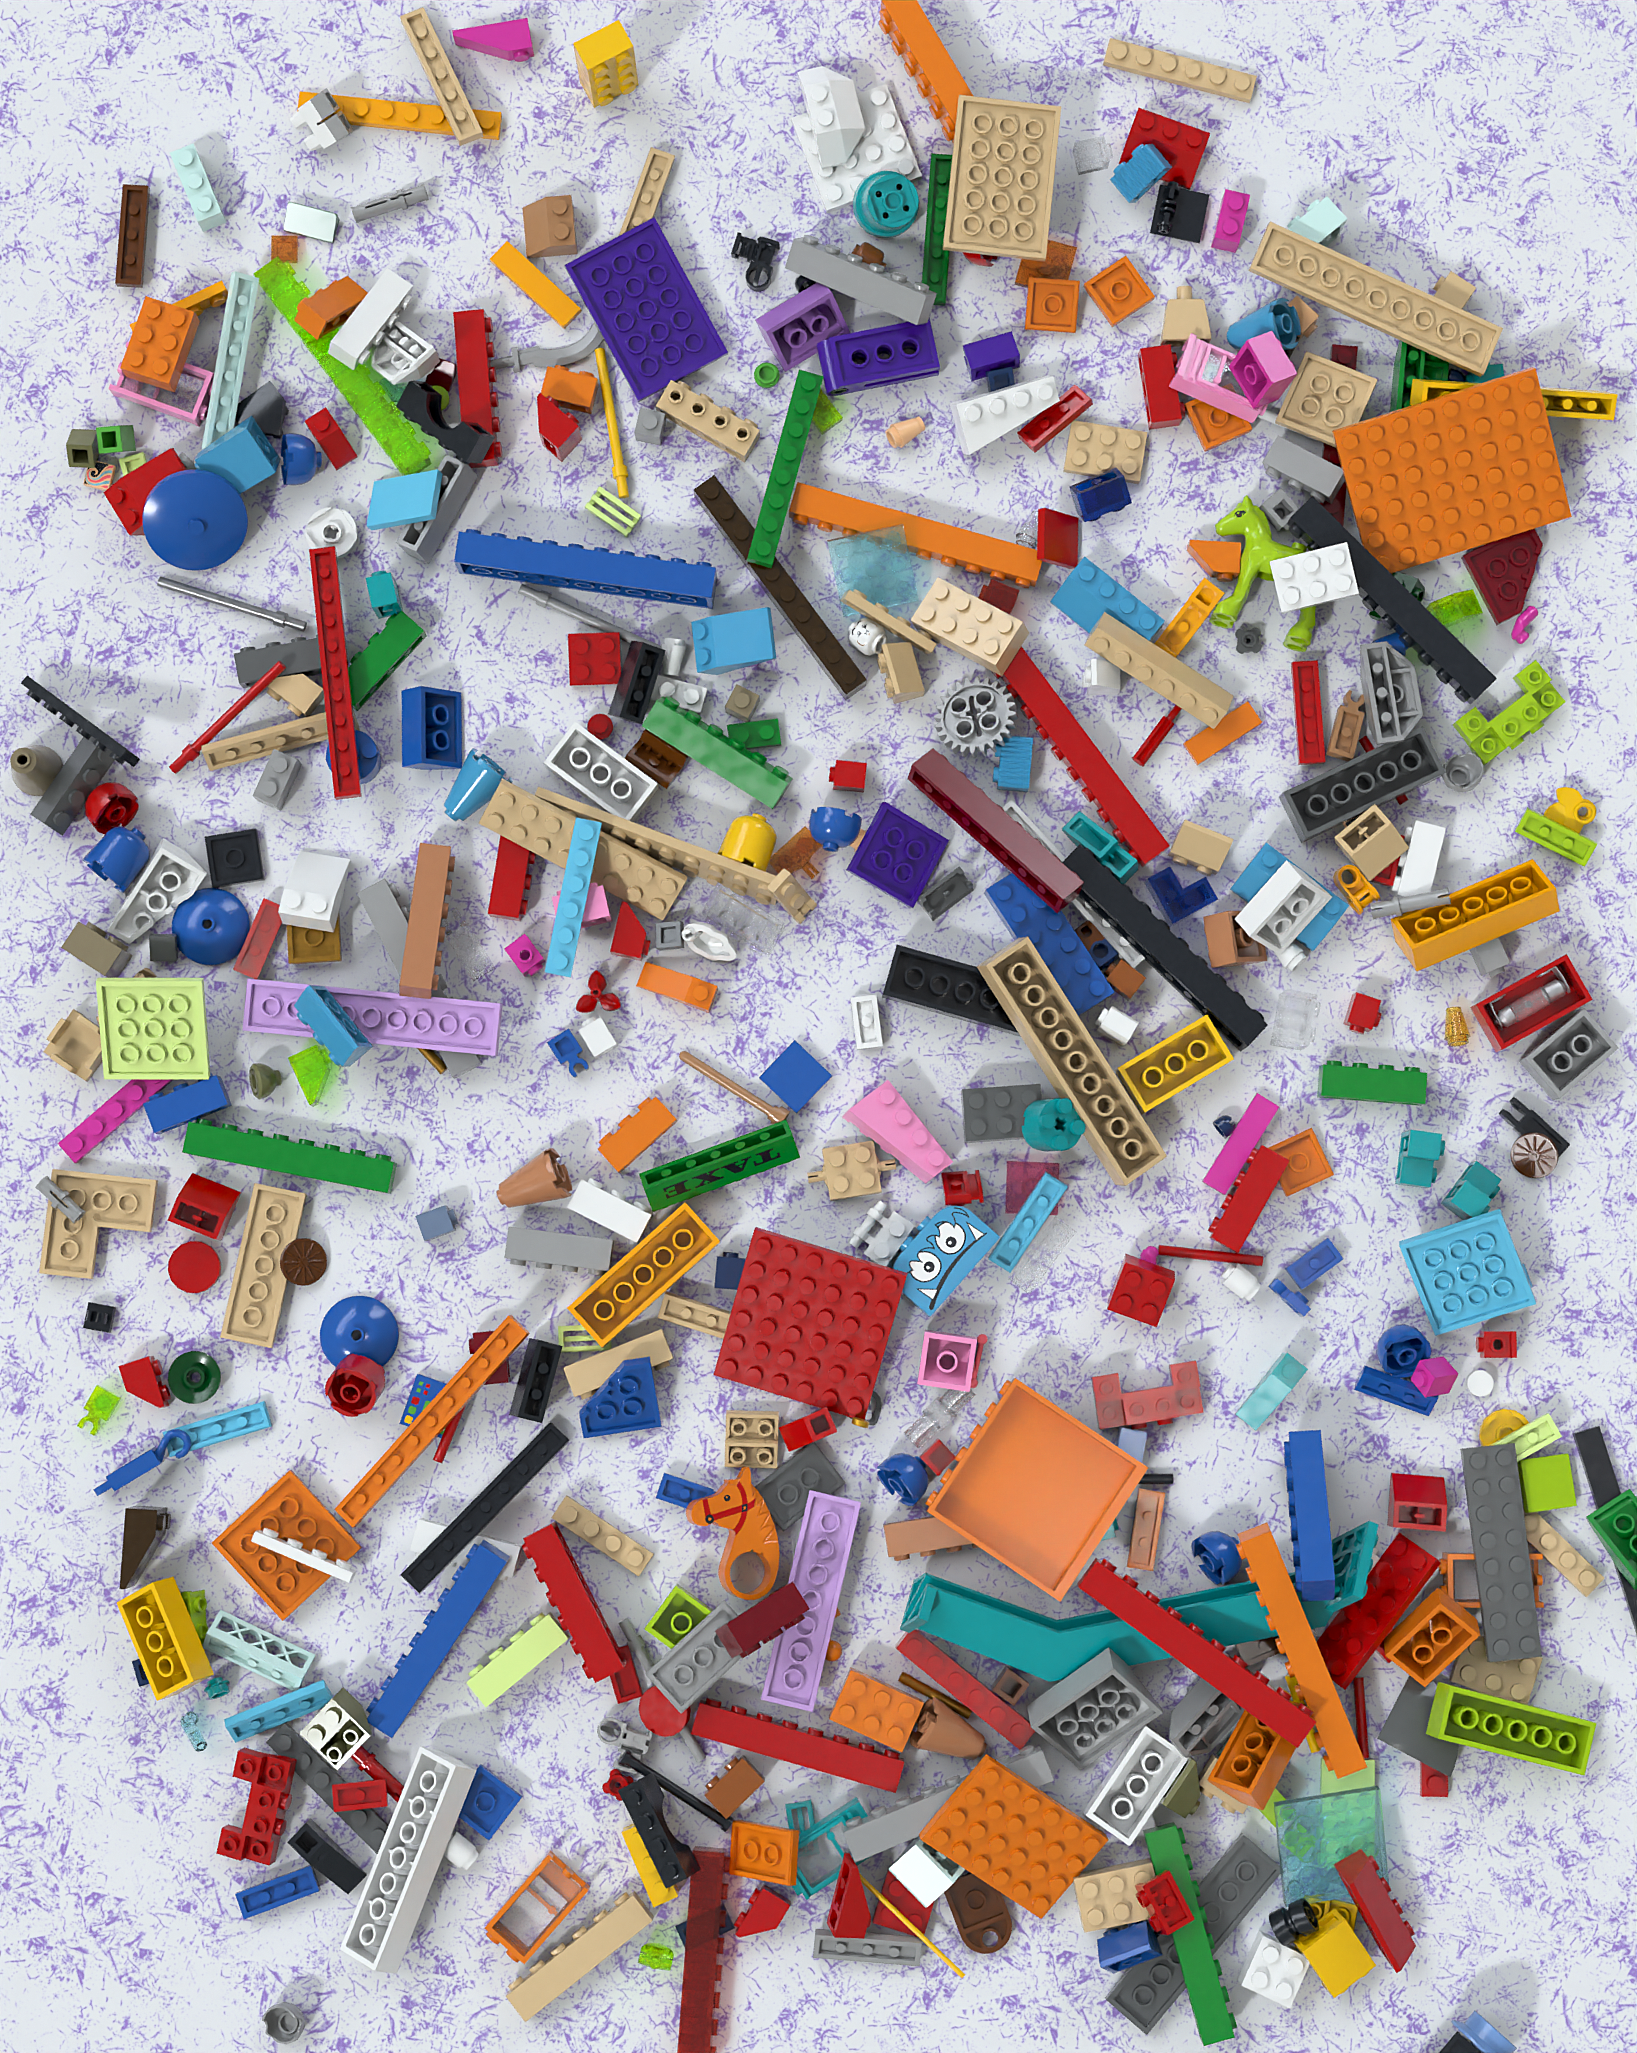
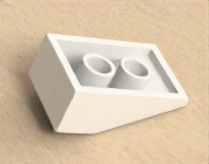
[278,851,351,932]

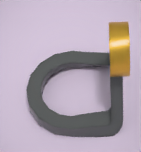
[847,1391,882,1428]

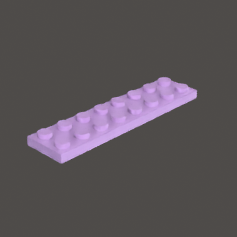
[761,1490,861,1712]

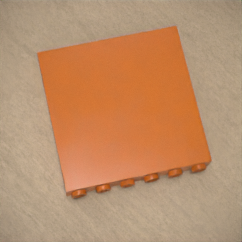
[925,1378,1148,1602]

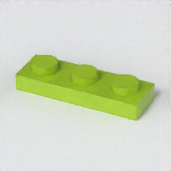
[1515,807,1597,867]

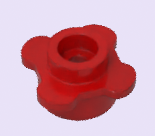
[602,1769,634,1801]

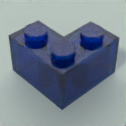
[1144,867,1218,927]

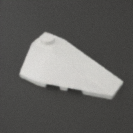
[107,838,207,944]

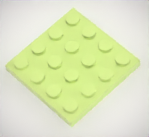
[96,978,211,1079]

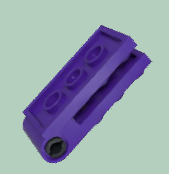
[816,317,940,396]

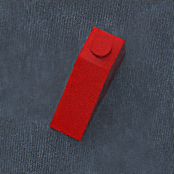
[826,1853,871,1939]

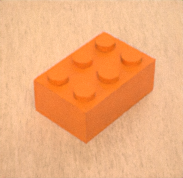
[120,296,200,393]
[1383,1588,1480,1687]
[829,1667,924,1752]

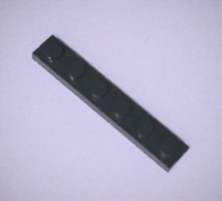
[21,676,140,767]

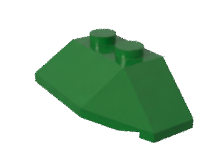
[1390,340,1449,412]

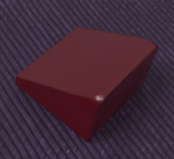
[425,358,457,392]

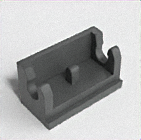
[917,866,974,921]

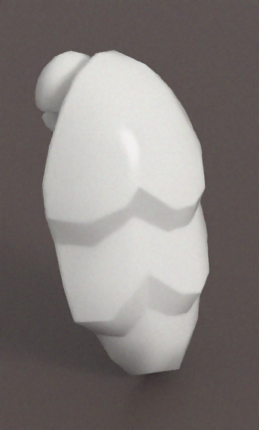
[682,922,737,961]

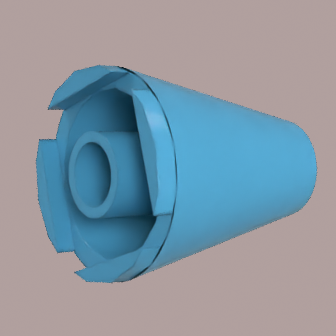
[1227,298,1301,350]
[444,748,513,821]

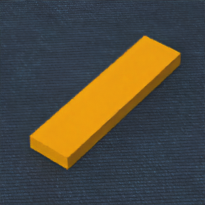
[490,241,581,329]

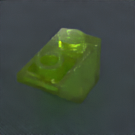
[1426,589,1483,628]

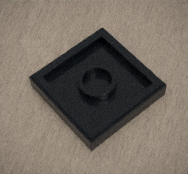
[205,828,265,888]

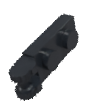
[1499,1097,1570,1157]

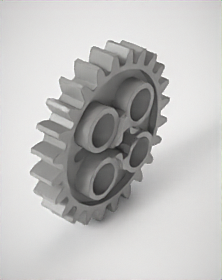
[934,676,1018,758]

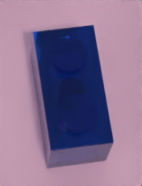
[1069,468,1132,522]

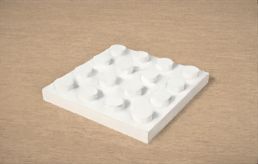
[791,84,922,213]

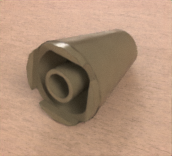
[10,745,64,796]

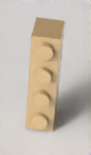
[563,1329,674,1400]

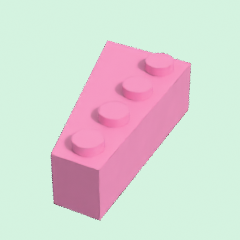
[842,1080,953,1184]

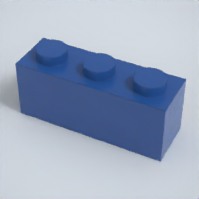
[143,1073,232,1135]

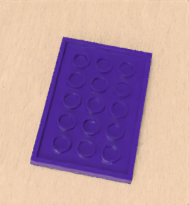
[565,217,728,402]

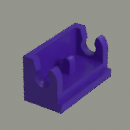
[963,331,1020,381]

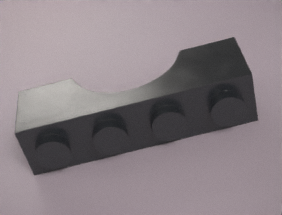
[396,380,495,464]
[618,1772,701,1889]

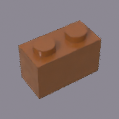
[704,1755,765,1819]

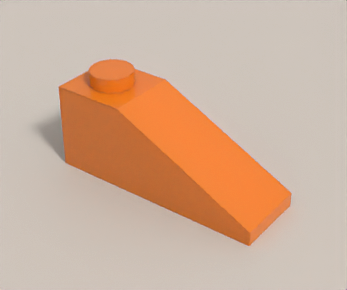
[636,962,718,1013]

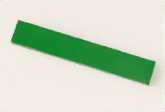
[922,153,952,306]

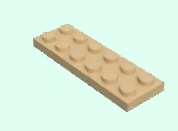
[220,1183,307,1348]

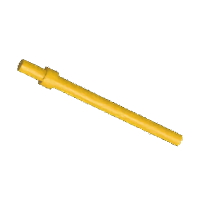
[595,348,629,499]

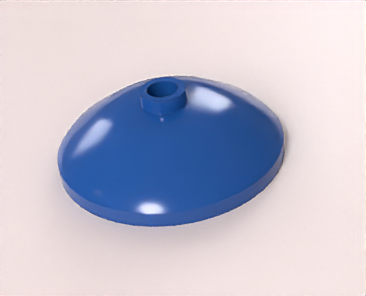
[172,888,250,966]
[320,1296,399,1367]

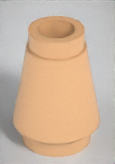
[885,416,925,448]

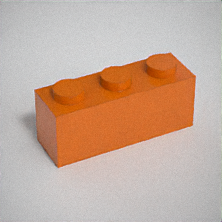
[294,276,368,340]
[598,1096,677,1173]

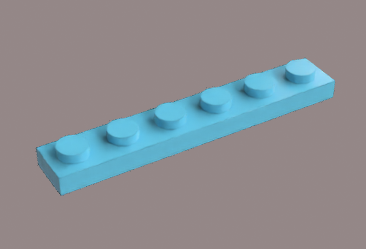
[545,817,602,978]

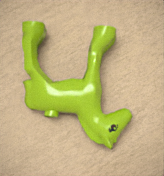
[1209,495,1317,652]

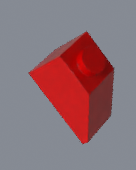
[304,407,358,471]
[610,901,651,961]

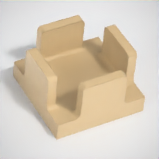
[43,1009,102,1082]

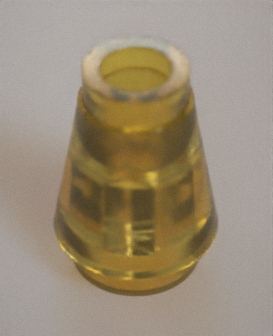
[1444,1007,1470,1047]

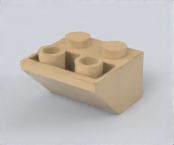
[877,642,925,704]
[1334,804,1409,882]

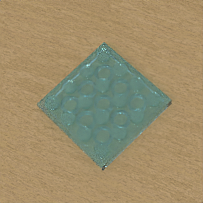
[1274,1786,1389,1907]

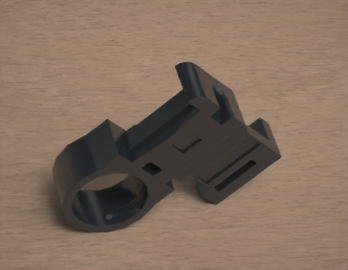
[731,232,780,292]

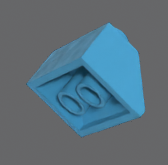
[294,985,373,1067]

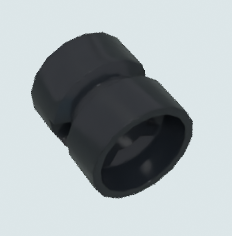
[1269,1898,1319,1946]

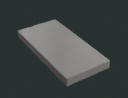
[645,1600,741,1714]

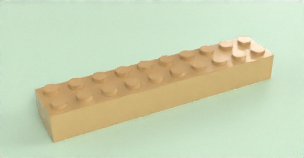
[977,937,1167,1186]

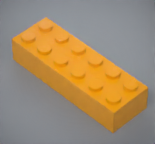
[1391,859,1560,971]
[567,1202,721,1348]

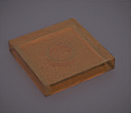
[1014,240,1077,288]

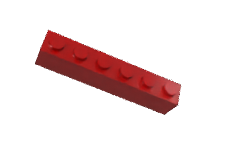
[453,309,502,468]
[895,1629,1035,1750]

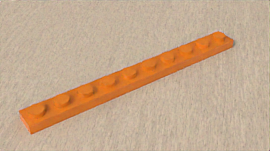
[334,1315,530,1528]

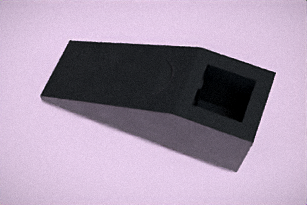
[287,1818,367,1894]

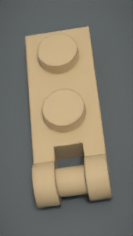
[766,868,817,924]

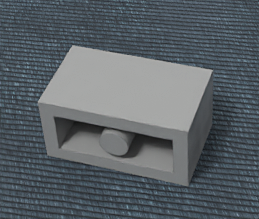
[253,749,302,811]

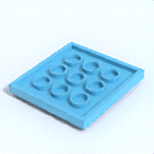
[1399,1209,1536,1336]

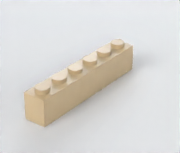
[1084,612,1234,729]
[506,1891,654,2022]

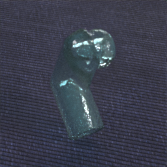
[379,378,406,402]
[180,1711,207,1752]

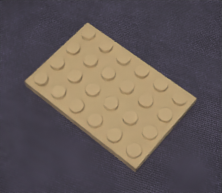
[943,95,1061,261]

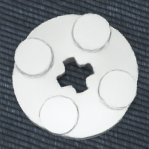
[306,507,358,559]

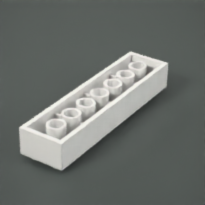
[340,1746,477,1974]

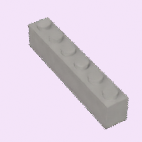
[785,235,937,325]

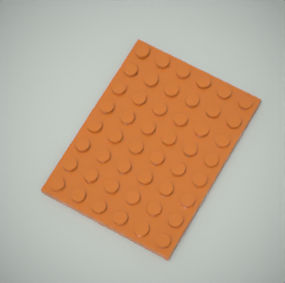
[1332,367,1572,573]

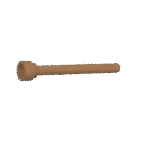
[679,1051,790,1124]

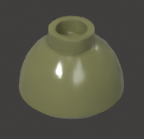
[249,1063,282,1099]

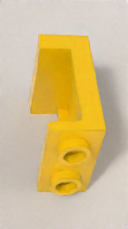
[1293,1908,1376,1998]

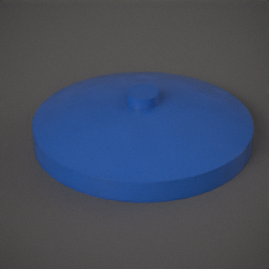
[142,470,248,571]

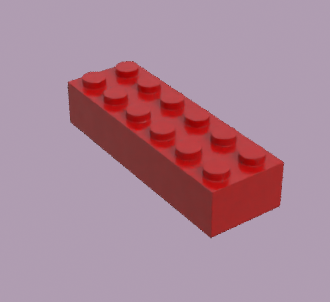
[522,1521,627,1683]

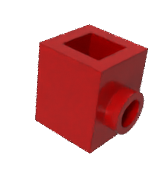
[1343,992,1382,1034]

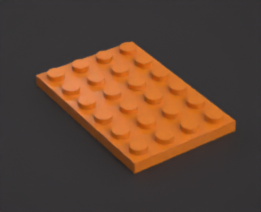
[919,1754,1109,1919]

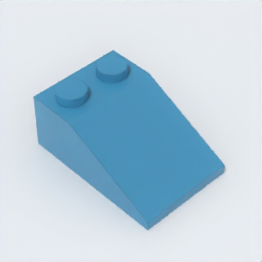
[691,607,777,675]

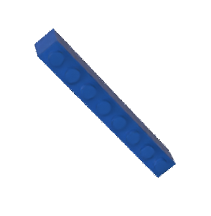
[366,1539,510,1738]

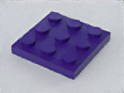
[846,802,949,908]

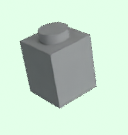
[634,408,666,446]
[1469,937,1510,977]

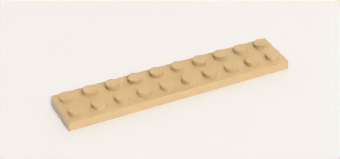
[1248,221,1503,377]
[535,787,777,905]

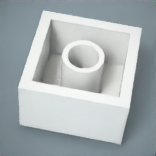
[1237,1930,1310,2008]

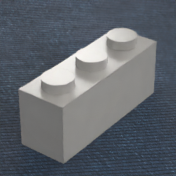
[1262,436,1345,504]

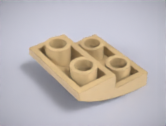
[725,1410,779,1468]

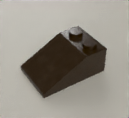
[119,1506,171,1589]

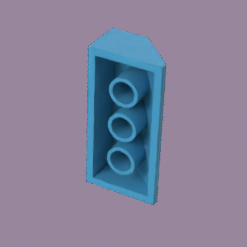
[1050,556,1165,641]
[1230,843,1349,952]

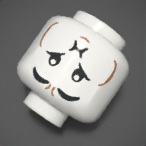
[848,618,887,656]

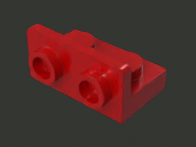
[1135,1870,1195,1935]

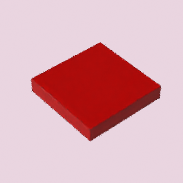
[1037,508,1079,569]

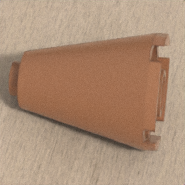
[496,1148,572,1208]
[910,1697,987,1760]

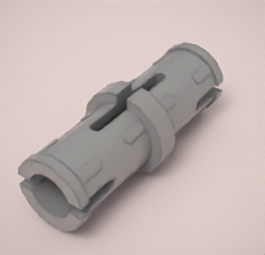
[35,1176,86,1224]

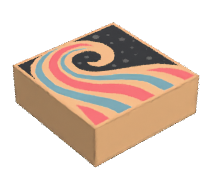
[83,461,116,491]

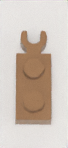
[1326,690,1365,762]

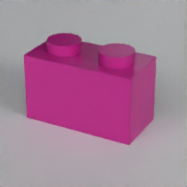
[1211,189,1250,253]

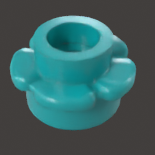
[204,1677,230,1699]

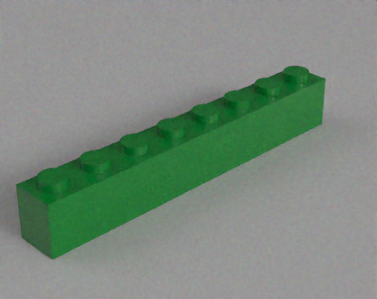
[182,1118,397,1194]
[1143,1822,1237,2046]

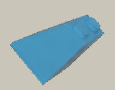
[195,416,281,494]

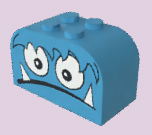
[893,1206,1000,1317]

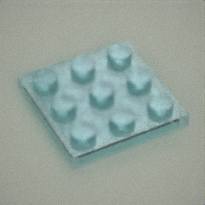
[827,524,919,617]

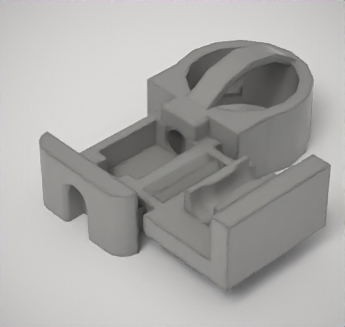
[597,1717,652,1775]

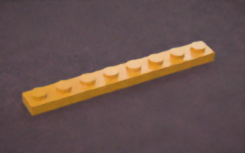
[297,91,502,140]

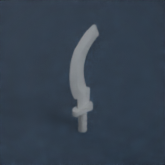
[490,322,604,373]

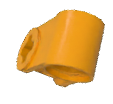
[1333,865,1381,915]

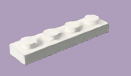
[251,1528,356,1583]

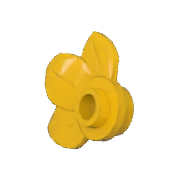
[1544,787,1596,833]

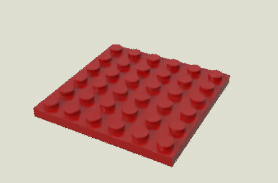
[713,1227,908,1420]

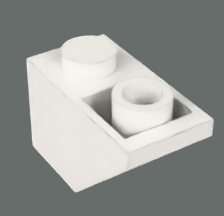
[1082,659,1121,695]

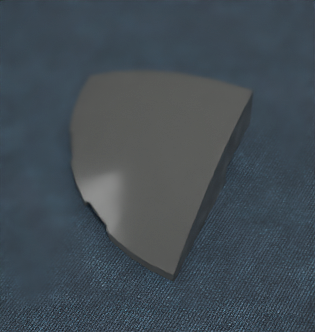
[1377,1676,1459,1777]

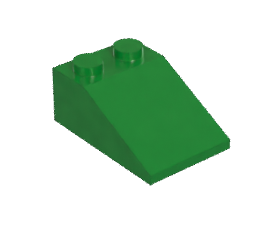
[1586,1489,1637,1590]

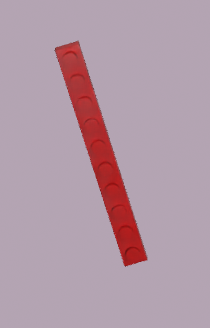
[309,546,362,800]

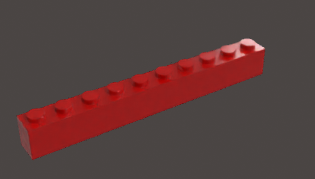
[991,646,1170,868]
[1077,1558,1316,1748]

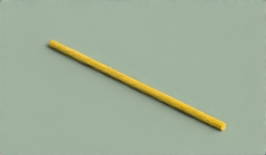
[859,1873,965,1978]

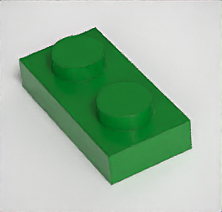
[727,718,781,750]

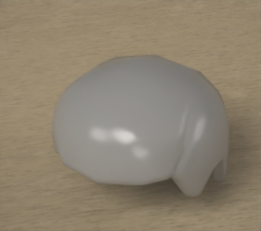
[1442,752,1484,792]
[262,2002,305,2045]

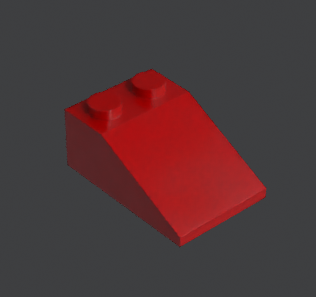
[103,448,187,536]

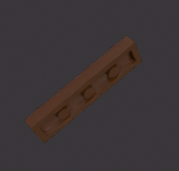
[115,184,150,288]

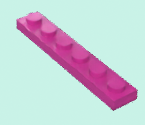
[58,1079,174,1164]

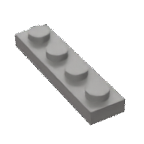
[813,1929,922,1966]

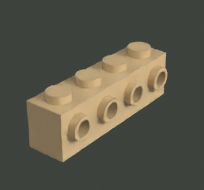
[656,380,760,463]

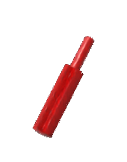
[1132,705,1182,767]

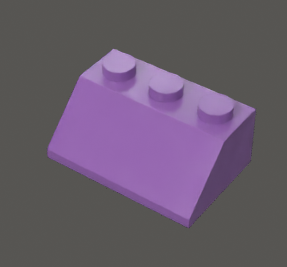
[755,282,850,372]

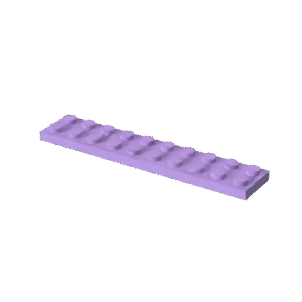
[242,978,503,1056]

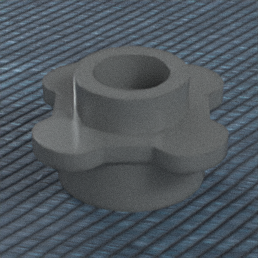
[1235,628,1262,654]

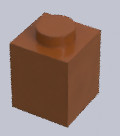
[1104,959,1146,1001]

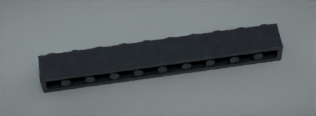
[1287,496,1497,704]
[1062,844,1268,1052]

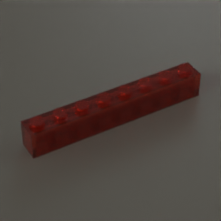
[677,1846,731,2053]

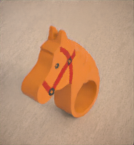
[686,1467,780,1600]

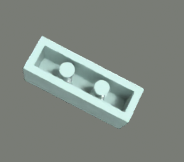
[170,144,227,232]

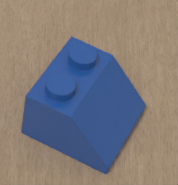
[1097,1921,1163,1974]

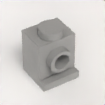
[1259,488,1299,531]

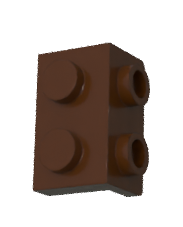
[625,729,688,789]

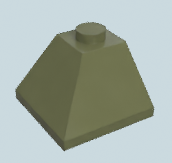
[1160,1756,1200,1818]

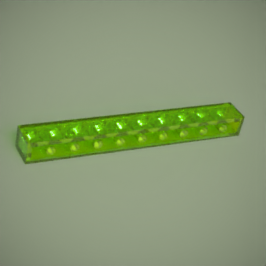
[253,256,432,476]

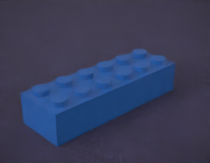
[984,873,1115,1016]
[1284,1430,1335,1602]

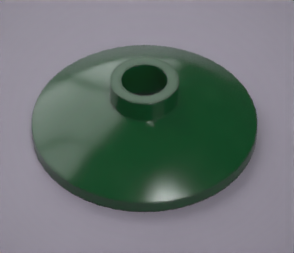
[168,1351,221,1404]

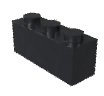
[608,640,666,724]
[509,1338,563,1423]

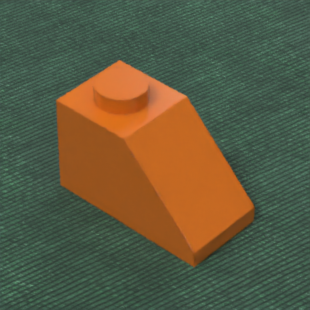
[1187,540,1241,582]

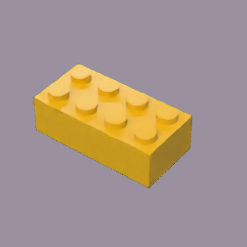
[573,20,639,108]
[1115,1015,1234,1115]
[117,1576,214,1701]

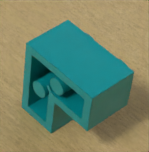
[1395,1130,1445,1188]
[1441,1161,1502,1221]

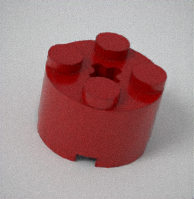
[325,1354,385,1417]

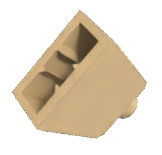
[1160,286,1211,347]

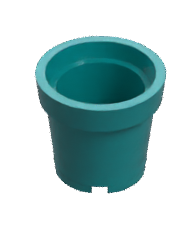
[853,171,919,238]

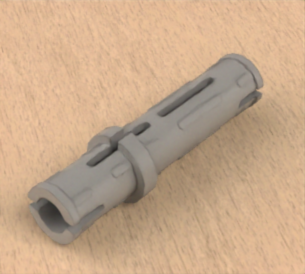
[351,184,429,223]
[1370,888,1451,919]

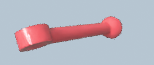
[970,1334,988,1388]

